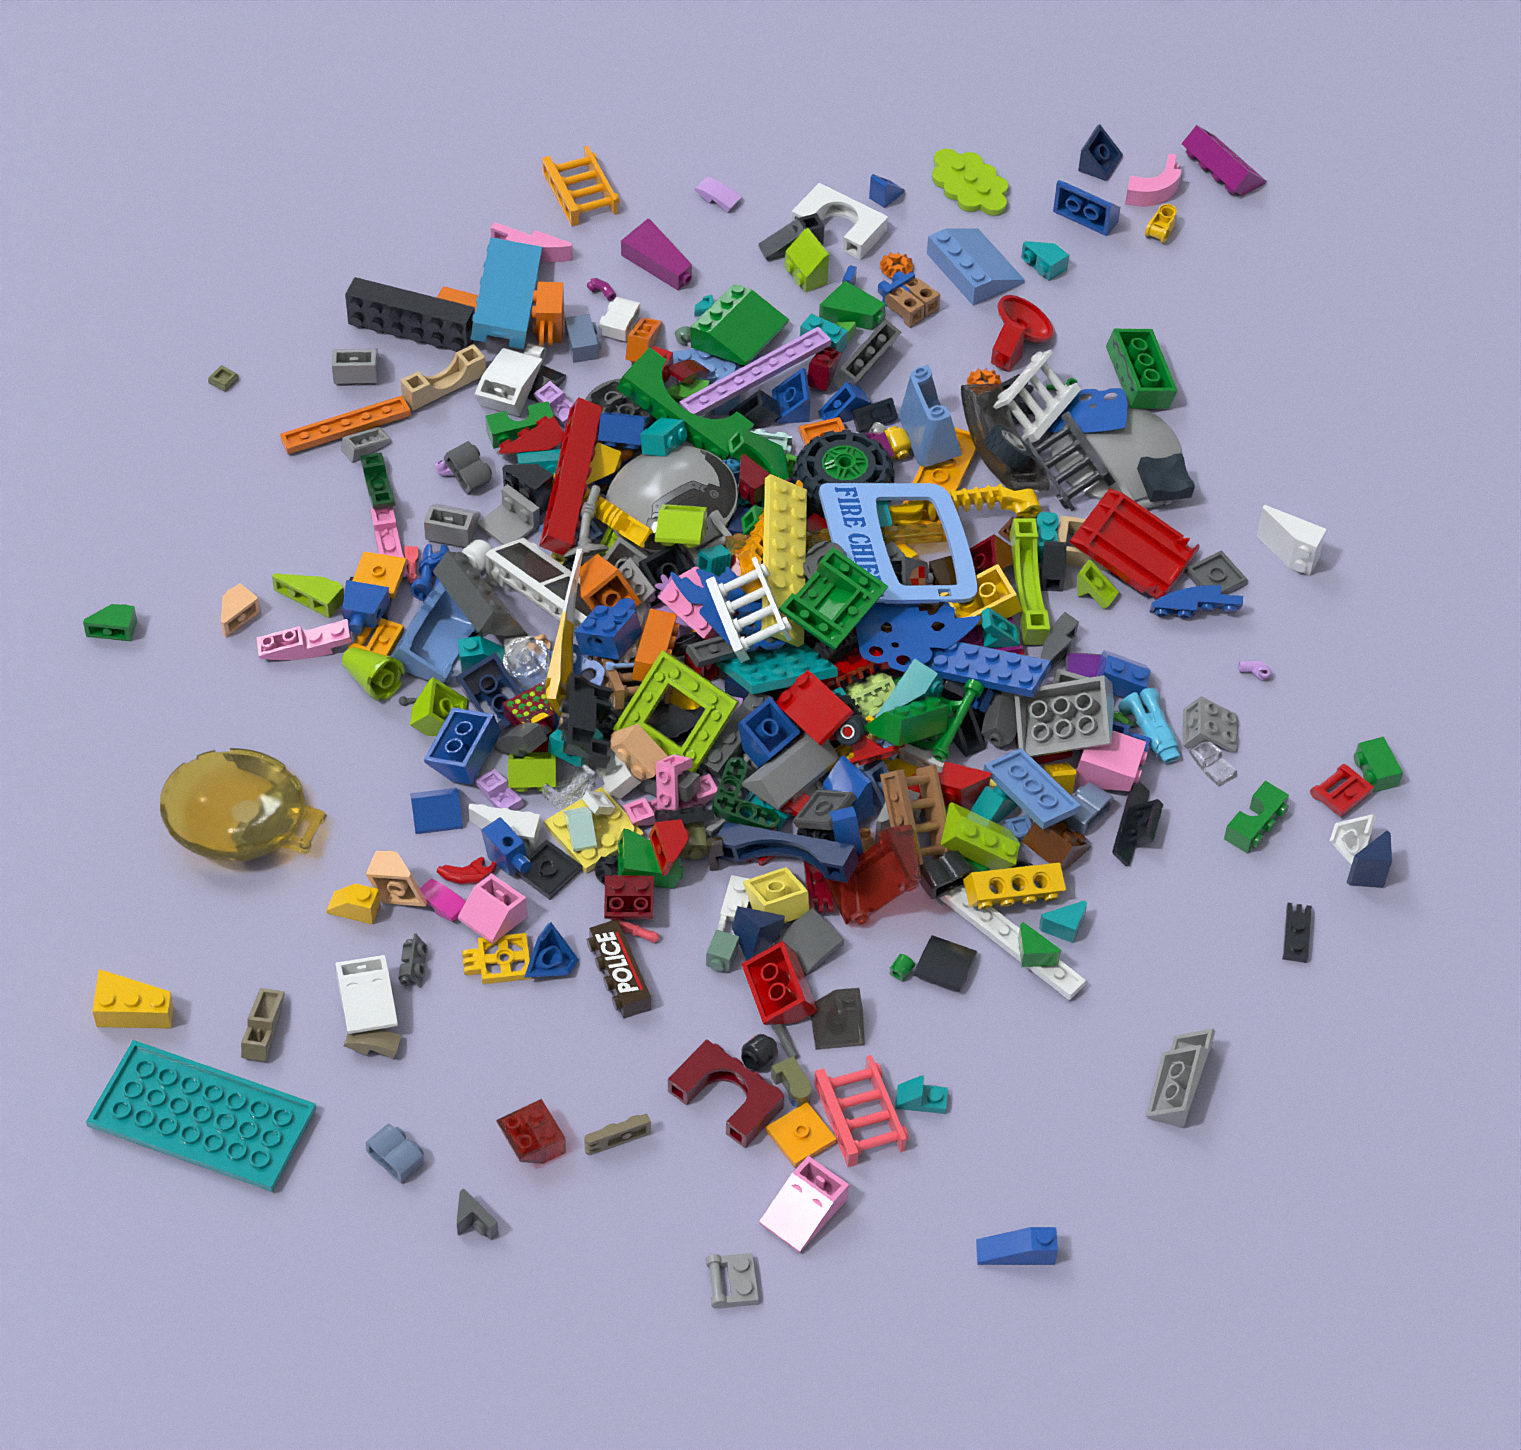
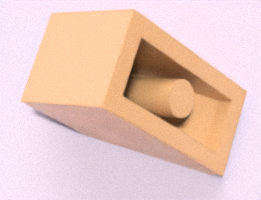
[221,583,260,638]

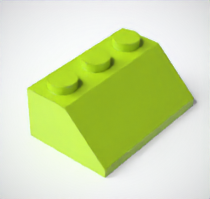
[941,803,1020,870]

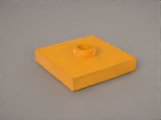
[353,551,408,599]
[766,1102,837,1168]

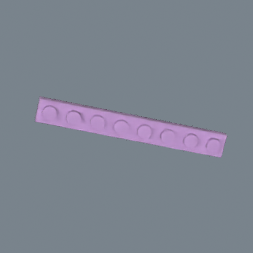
[679,327,831,416]

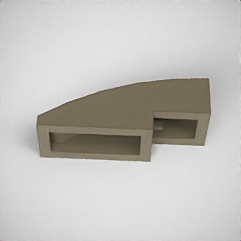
[241,988,285,1062]

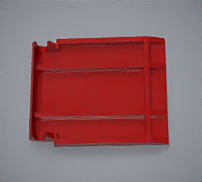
[1069,488,1200,599]

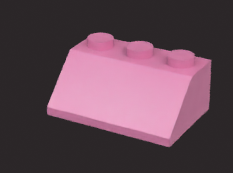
[658,566,739,640]

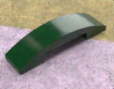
[360,452,396,509]

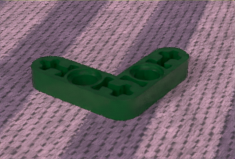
[712,757,780,831]

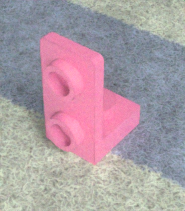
[656,754,692,810]

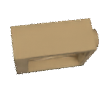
[1057,515,1107,571]

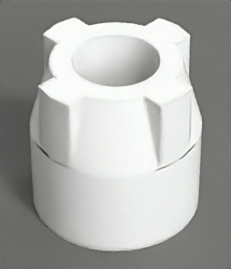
[524,343,546,362]

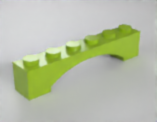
[1010,518,1050,645]

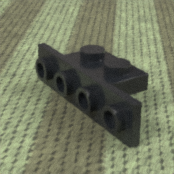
[1112,781,1164,867]

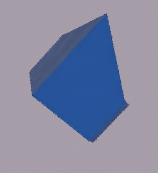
[524,922,579,978]

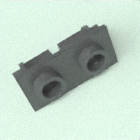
[398,933,428,988]

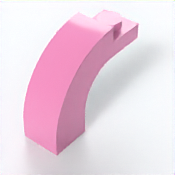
[1125,154,1182,207]

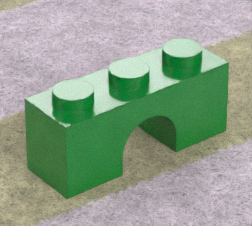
[485,401,554,449]
[1224,780,1289,854]

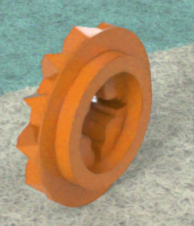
[880,251,913,278]
[967,368,1001,395]

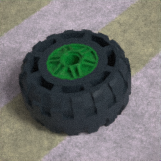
[793,430,895,520]

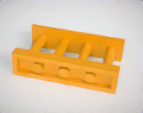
[542,145,620,227]

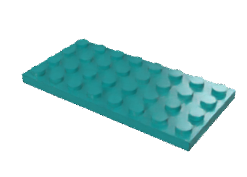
[86,1040,317,1192]

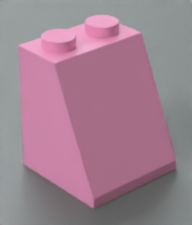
[1074,730,1148,791]

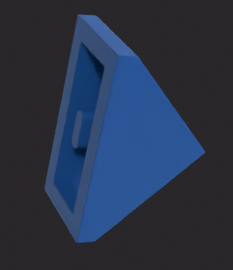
[869,174,905,208]

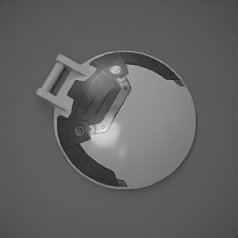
[606,446,738,565]

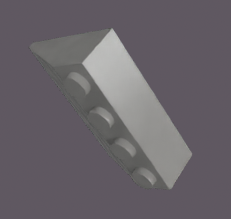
[1015,675,1114,757]

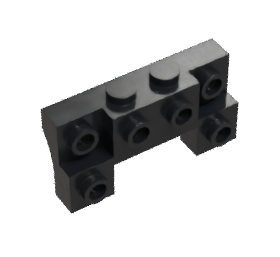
[558,672,613,769]

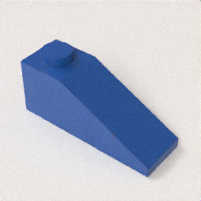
[976,1227,1058,1265]

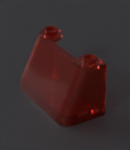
[822,825,922,926]

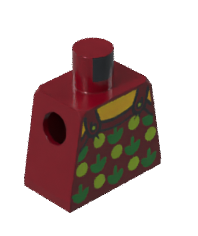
[503,683,556,742]

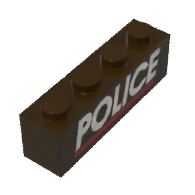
[586,919,651,1019]

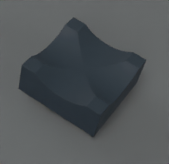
[1137,453,1195,502]

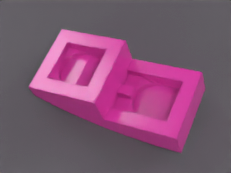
[420,878,466,922]

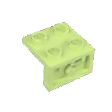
[844,671,896,719]

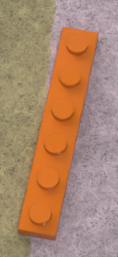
[280,395,411,454]

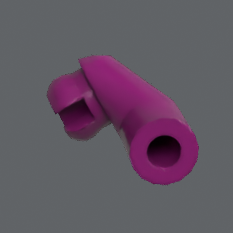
[587,278,616,301]

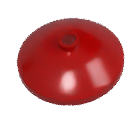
[997,295,1054,343]

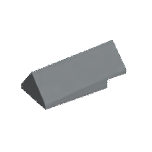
[742,733,839,810]
[1146,1028,1216,1128]

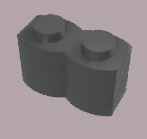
[444,441,492,494]

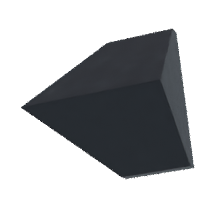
[951,705,986,757]

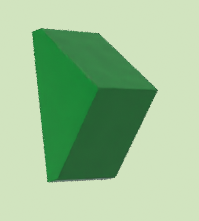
[1018,922,1061,967]

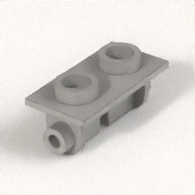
[619,557,656,606]

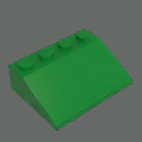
[690,284,789,366]

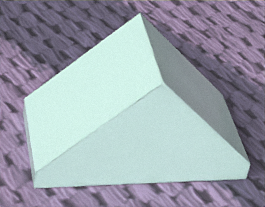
[563,807,597,852]

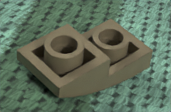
[343,1029,401,1059]

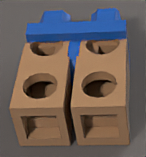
[878,271,940,328]

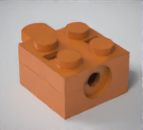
[532,282,564,346]

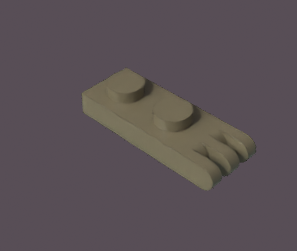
[584,1113,651,1155]

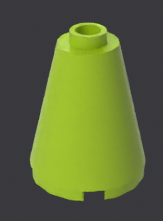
[342,647,405,701]

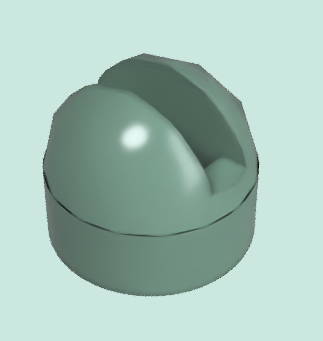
[674,326,691,345]

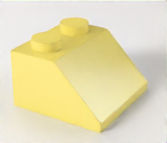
[743,867,809,924]

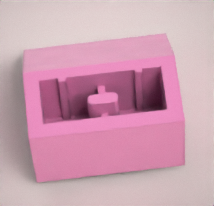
[458,874,527,944]

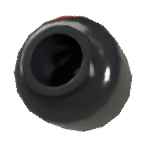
[741,1034,778,1071]

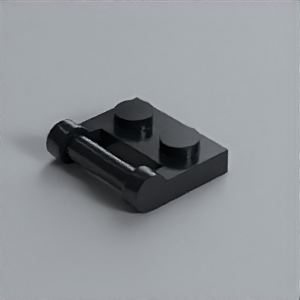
[655,804,715,824]

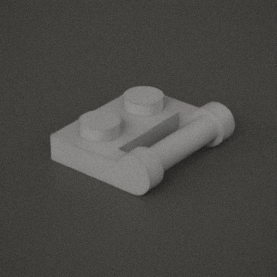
[706,1253,759,1308]

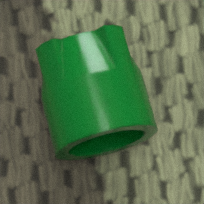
[890,954,915,981]

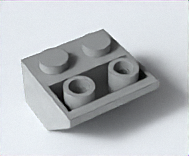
[332,349,378,384]
[424,504,481,547]

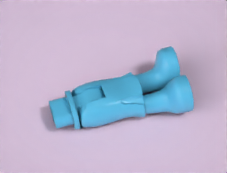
[1118,688,1181,764]

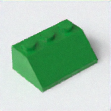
[864,697,949,746]

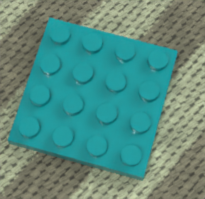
[715,643,838,694]

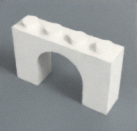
[791,183,888,260]

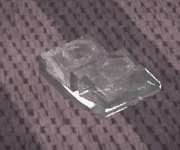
[1189,740,1237,787]

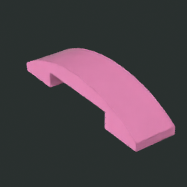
[370,506,408,577]
[623,774,718,826]

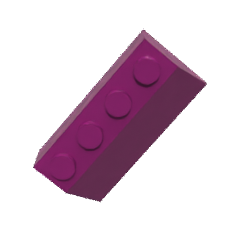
[1182,125,1267,196]

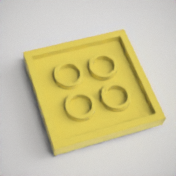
[544,787,644,874]

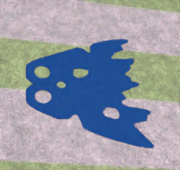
[671,563,785,652]
[856,596,981,672]

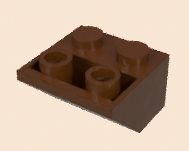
[1022,820,1091,870]

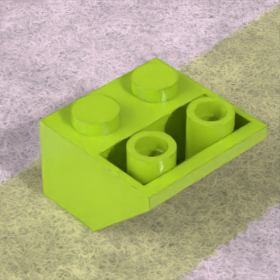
[655,504,707,547]

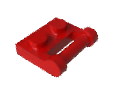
[1310,764,1374,817]

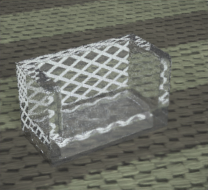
[542,764,596,811]

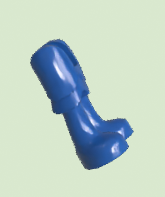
[410,544,450,601]

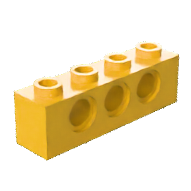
[963,863,1066,909]

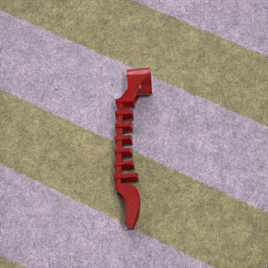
[775,643,909,702]

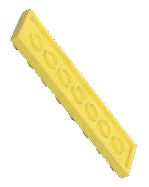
[761,474,807,647]

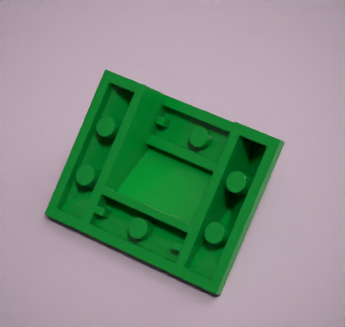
[779,547,888,650]

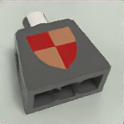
[889,557,933,586]

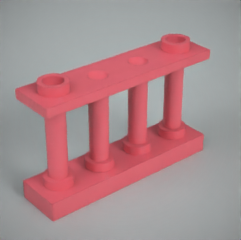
[814,1055,909,1167]

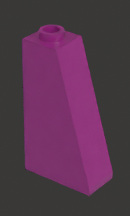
[621,219,692,290]

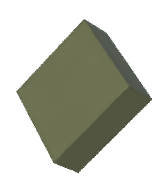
[208,365,239,392]

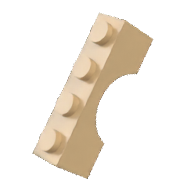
[400,344,486,411]

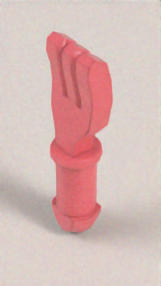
[404,546,418,584]
[611,919,659,943]

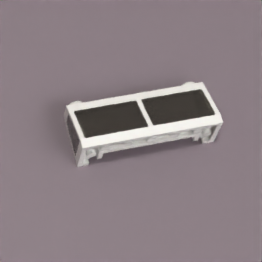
[485,538,592,637]

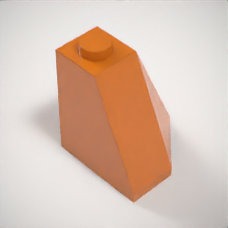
[580,554,642,611]

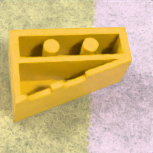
[92,969,174,1029]

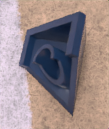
[732,906,785,961]

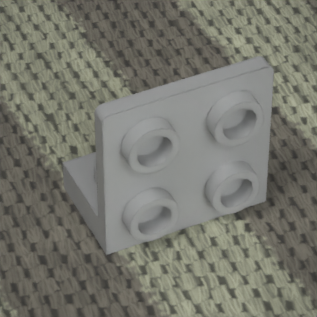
[478,484,540,549]
[1183,696,1237,753]

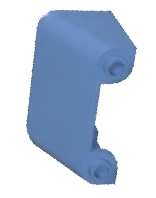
[899,364,962,467]
[390,582,478,683]

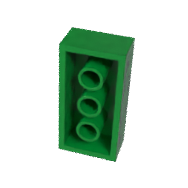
[1106,328,1178,409]

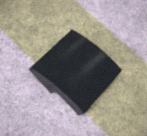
[913,935,977,992]

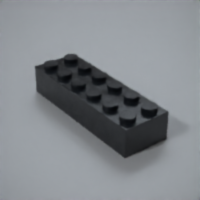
[345,277,475,352]

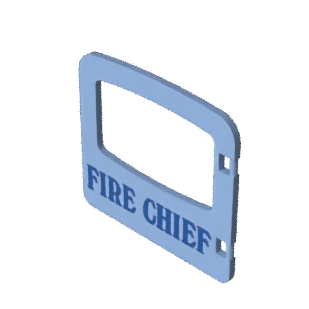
[819,483,978,604]

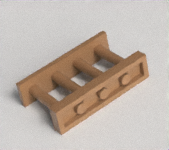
[593,656,673,710]
[880,764,952,869]

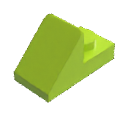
[1077,560,1119,609]

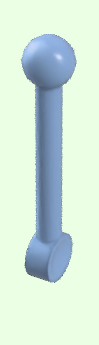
[605,662,634,670]

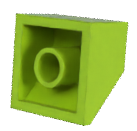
[784,228,829,292]
[508,752,557,791]

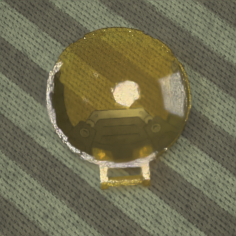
[160,748,327,861]

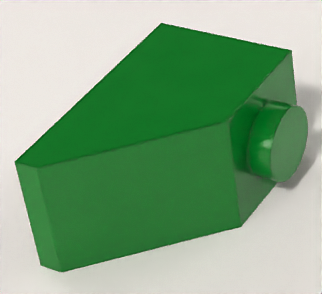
[83,604,137,642]

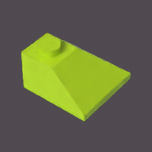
[410,677,468,736]

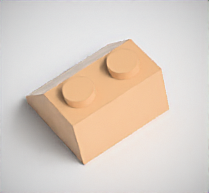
[610,724,668,781]
[366,851,427,907]

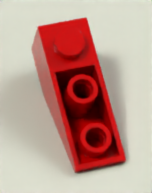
[496,415,564,455]

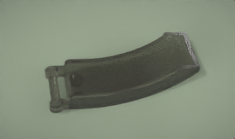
[961,383,1050,492]

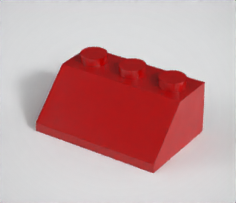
[741,941,818,1025]

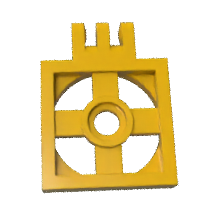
[462,933,532,984]

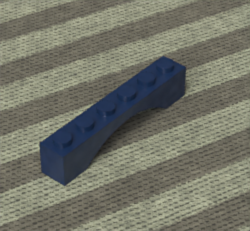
[717,822,859,883]

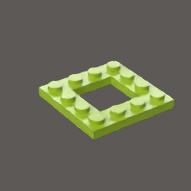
[613,650,740,773]

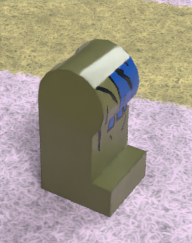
[771,1056,811,1108]

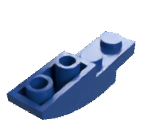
[1149,585,1243,618]

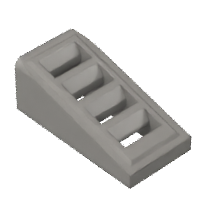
[341,427,391,462]

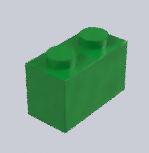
[1354,736,1403,793]

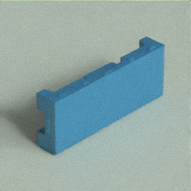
[471,237,542,349]

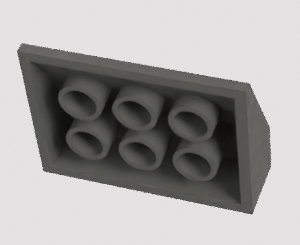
[433,551,528,637]

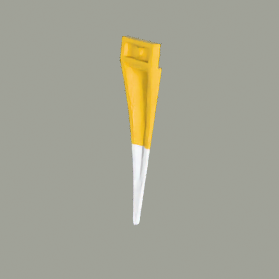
[544,549,583,718]

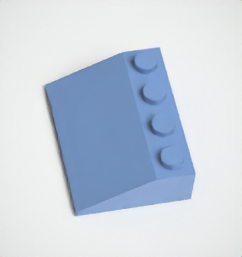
[927,228,1025,305]

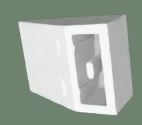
[475,348,543,416]
[335,955,398,1034]

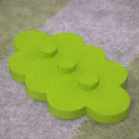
[932,148,1008,215]

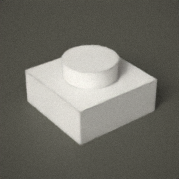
[582,791,616,815]

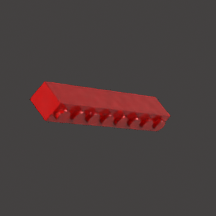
[539,397,602,556]

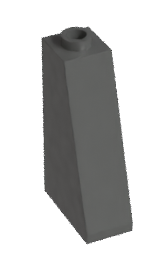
[981,685,1041,748]

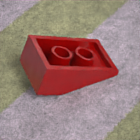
[775,670,854,746]

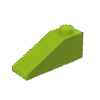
[272,573,344,618]

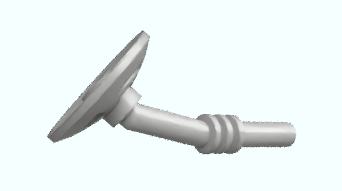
[564,485,609,558]

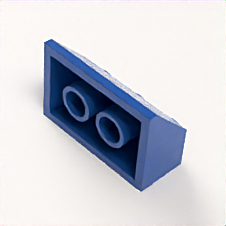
[1053,180,1121,236]
[423,708,501,785]

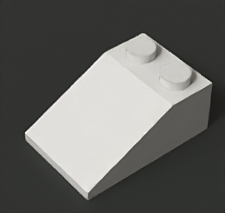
[1256,505,1327,576]

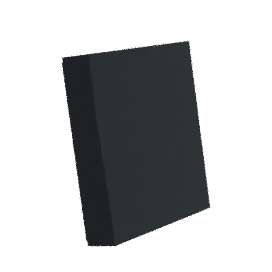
[514,839,582,900]

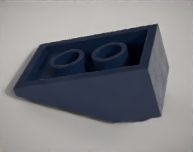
[456,652,522,731]

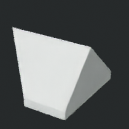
[1329,814,1376,865]

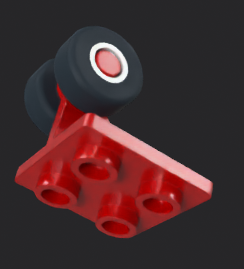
[834,715,906,765]

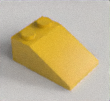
[940,564,1022,625]

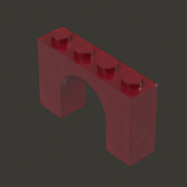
[668,1039,784,1148]

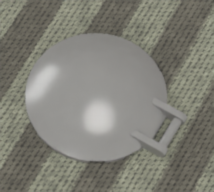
[1051,404,1181,509]

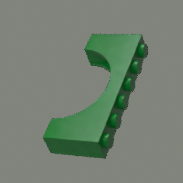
[616,347,754,461]
[728,427,789,537]

